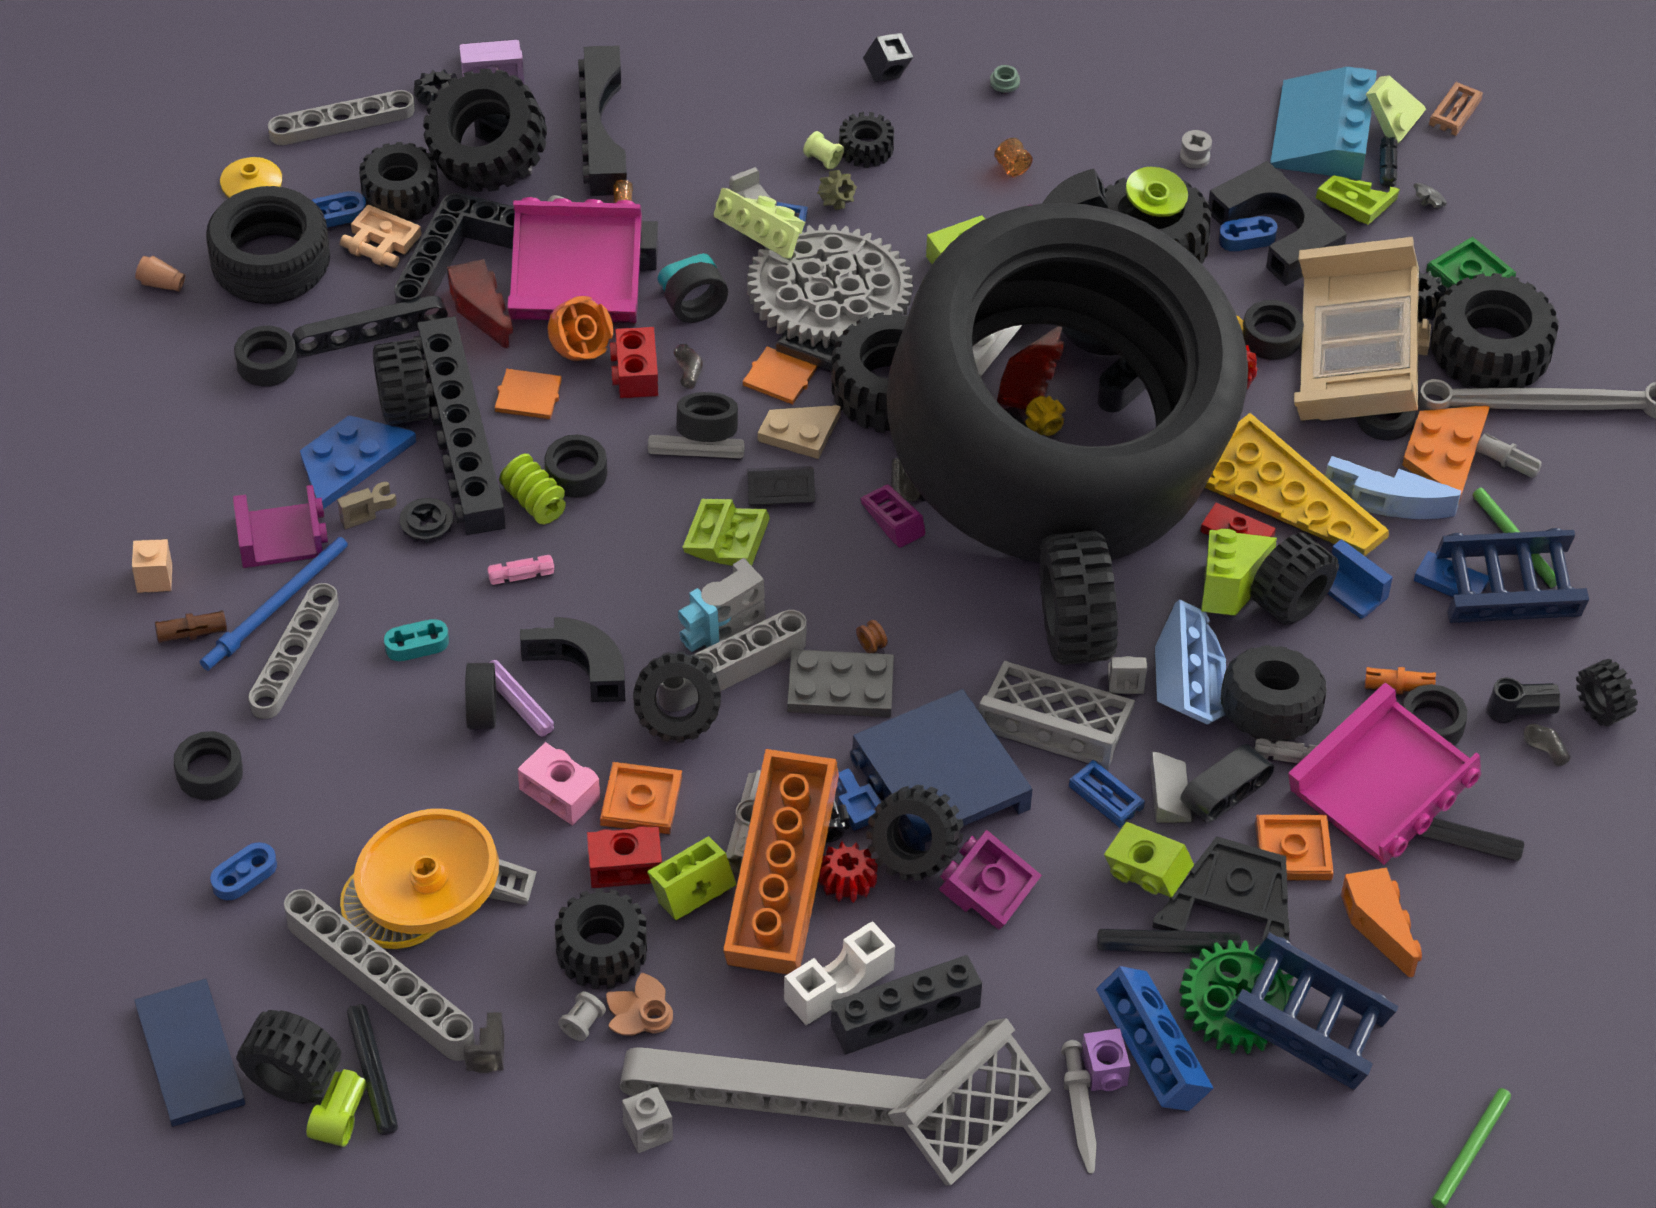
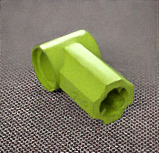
[306,1069,366,1147]

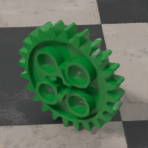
[1179,940,1294,1054]

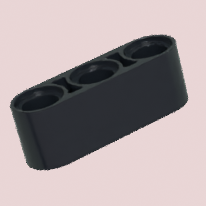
[1180,744,1275,823]

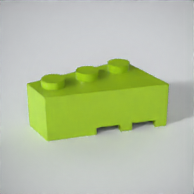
[1201,529,1277,616]

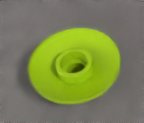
[1126,167,1188,217]

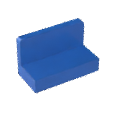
[1327,539,1393,619]

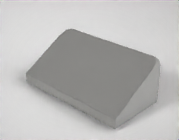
[1150,752,1192,823]

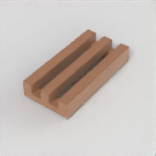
[1429,82,1483,136]

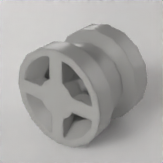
[1180,130,1212,169]

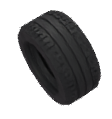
[206,186,330,304]

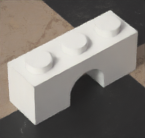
[784,921,895,1025]

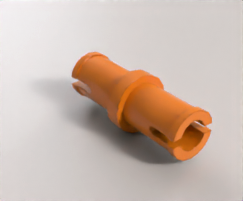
[1365,667,1436,695]

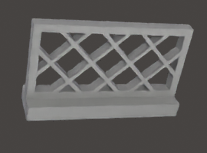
[979,661,1135,769]
[887,1018,1051,1186]

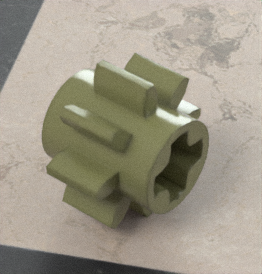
[817,170,857,209]

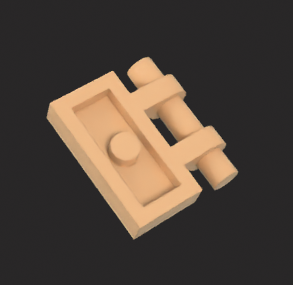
[340,205,422,268]

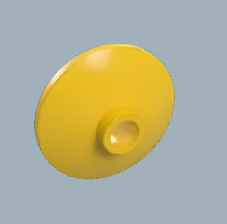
[220,157,282,198]

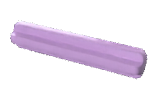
[489,660,554,737]

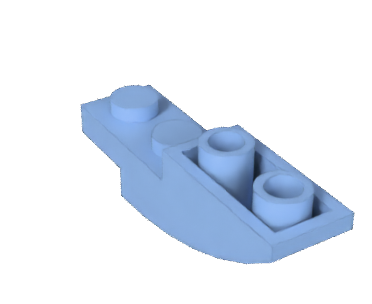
[1325,456,1461,519]

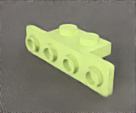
[714,188,805,259]

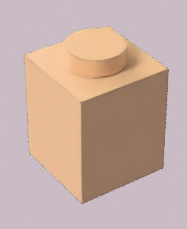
[132,539,172,593]

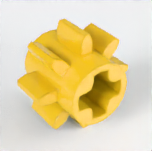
[1025,396,1066,436]

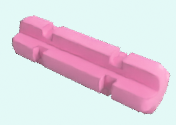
[488,555,554,585]

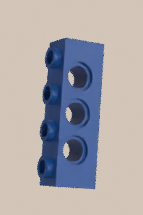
[1096,966,1214,1111]

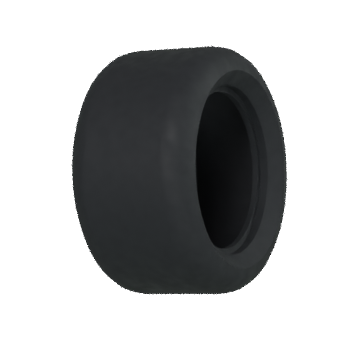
[887,203,1248,563]

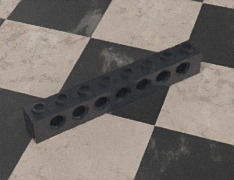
[413,316,506,536]

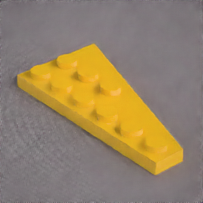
[1205,413,1389,556]

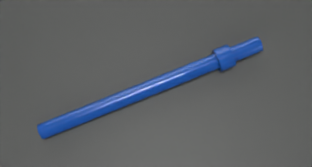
[199,537,348,671]

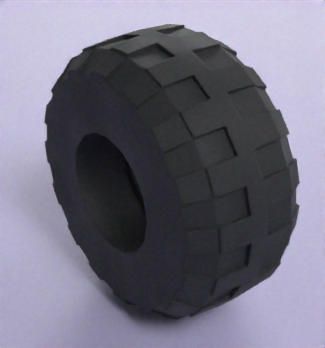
[1220,645,1327,742]

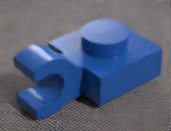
[836,768,881,831]

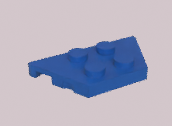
[300,415,416,509]

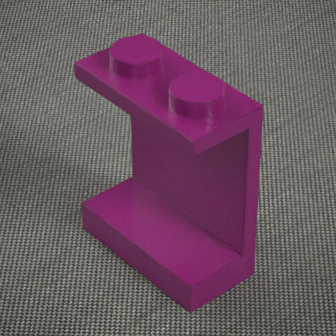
[233,485,328,568]

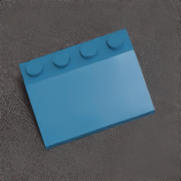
[1270,66,1377,180]

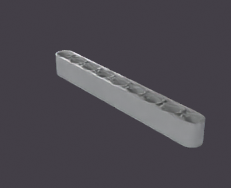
[619,1048,955,1131]

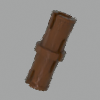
[155,610,227,643]

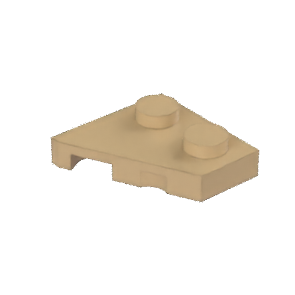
[758,405,841,459]

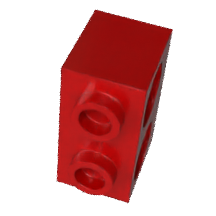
[610,327,658,398]

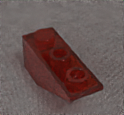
[447,259,513,348]
[997,326,1065,410]

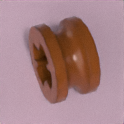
[856,620,888,653]

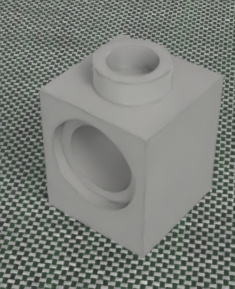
[622,1087,673,1153]

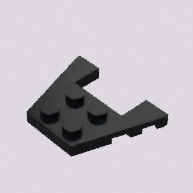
[1152,836,1290,942]

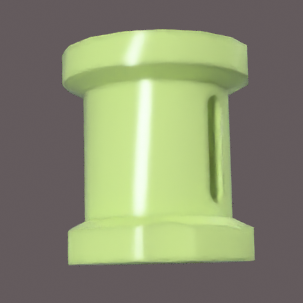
[803,131,844,169]

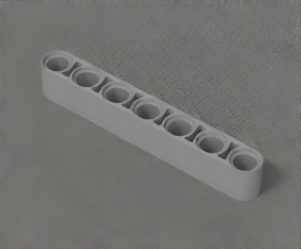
[284,889,475,1061]

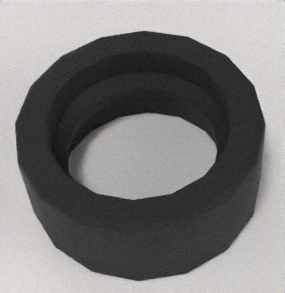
[664,262,729,323]
[1243,300,1304,360]
[234,325,298,386]
[676,392,738,442]
[544,434,608,497]
[465,663,496,729]
[1402,684,1468,746]
[173,731,243,800]

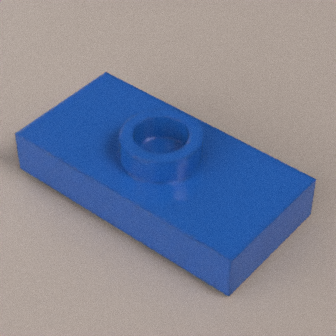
[1413,551,1489,597]

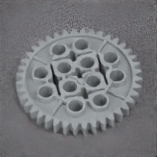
[747,224,913,348]

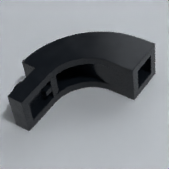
[520,617,626,702]

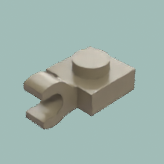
[337,482,397,529]

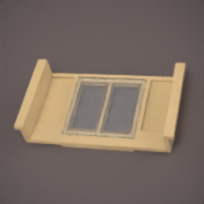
[1294,237,1419,421]

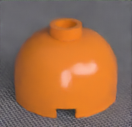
[547,296,613,361]

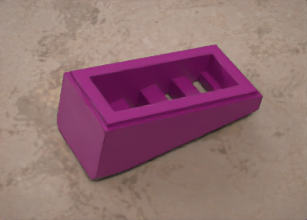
[860,484,926,548]

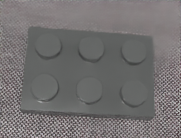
[787,649,894,717]

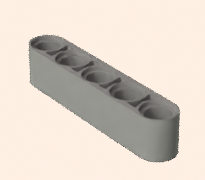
[658,610,807,712]

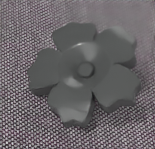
[1413,183,1447,209]

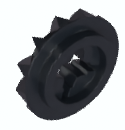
[414,69,457,106]
[400,498,454,544]

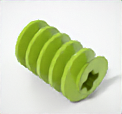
[499,454,566,525]

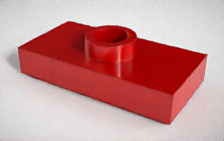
[1200,503,1276,537]

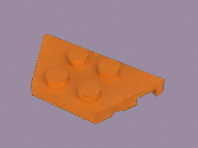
[1402,405,1490,504]

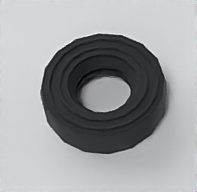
[1356,411,1415,441]

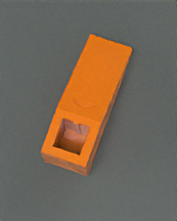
[1341,867,1422,977]

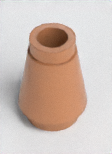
[135,256,186,292]

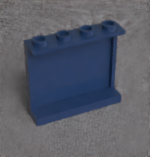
[850,689,1033,851]

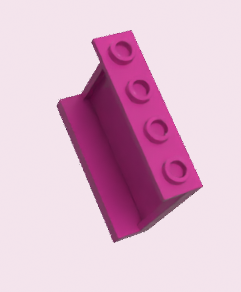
[508,197,642,323]
[1288,683,1481,865]

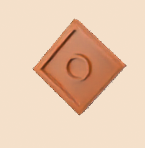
[600,762,682,834]
[1255,815,1334,880]

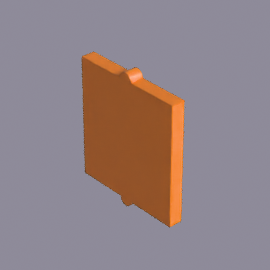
[743,346,817,405]
[495,368,562,419]

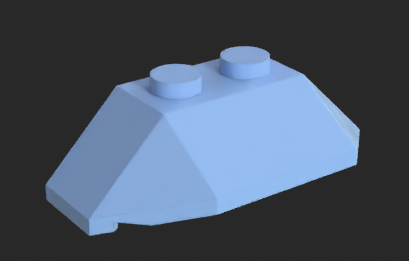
[1155,599,1226,725]

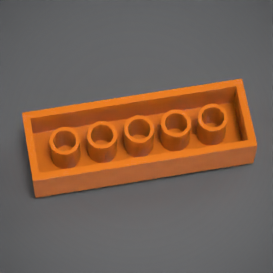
[723,749,839,974]

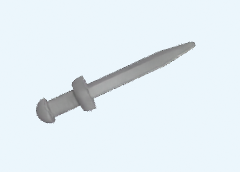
[1061,1040,1096,1174]

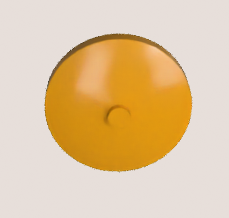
[354,809,499,934]

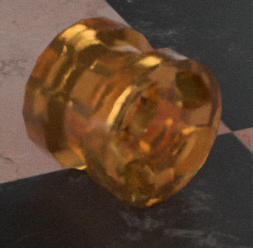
[994,138,1033,177]

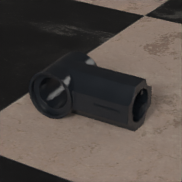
[1487,677,1560,723]

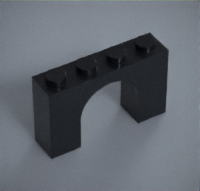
[1208,161,1347,286]

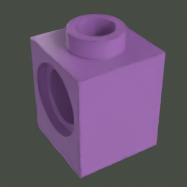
[1081,1028,1130,1091]

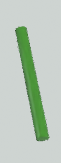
[1472,488,1557,588]
[1431,1088,1511,1208]

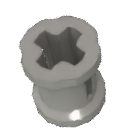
[558,991,606,1041]

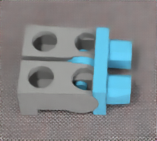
[678,558,765,652]

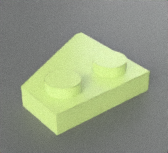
[1366,76,1426,143]

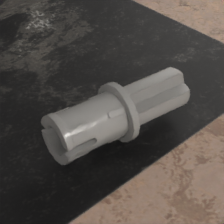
[1476,433,1541,478]

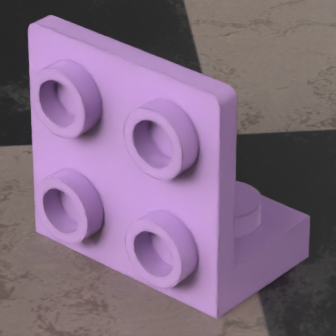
[460,40,524,84]

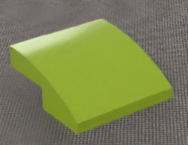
[682,499,770,566]

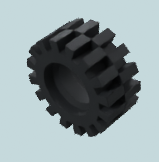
[839,112,894,168]
[1576,659,1638,727]

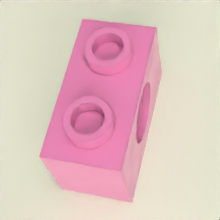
[518,742,600,826]

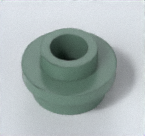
[990,65,1020,93]

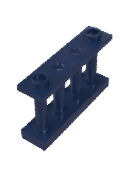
[1436,528,1589,623]
[1225,932,1399,1090]

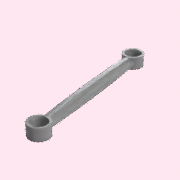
[1418,379,1656,418]

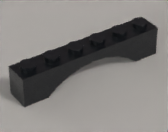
[578,45,627,196]

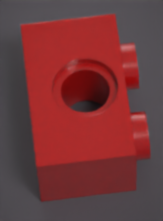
[587,826,662,888]

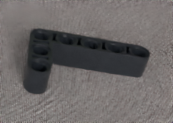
[394,193,515,320]

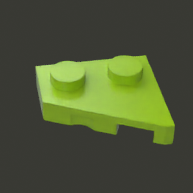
[1316,175,1400,225]

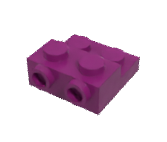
[939,830,1042,930]

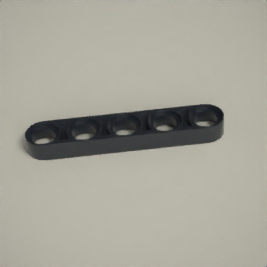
[292,296,448,356]

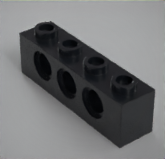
[831,955,982,1055]

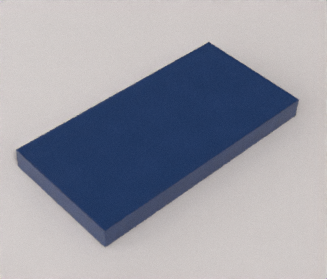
[134,978,245,1127]

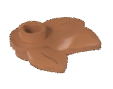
[606,973,673,1036]

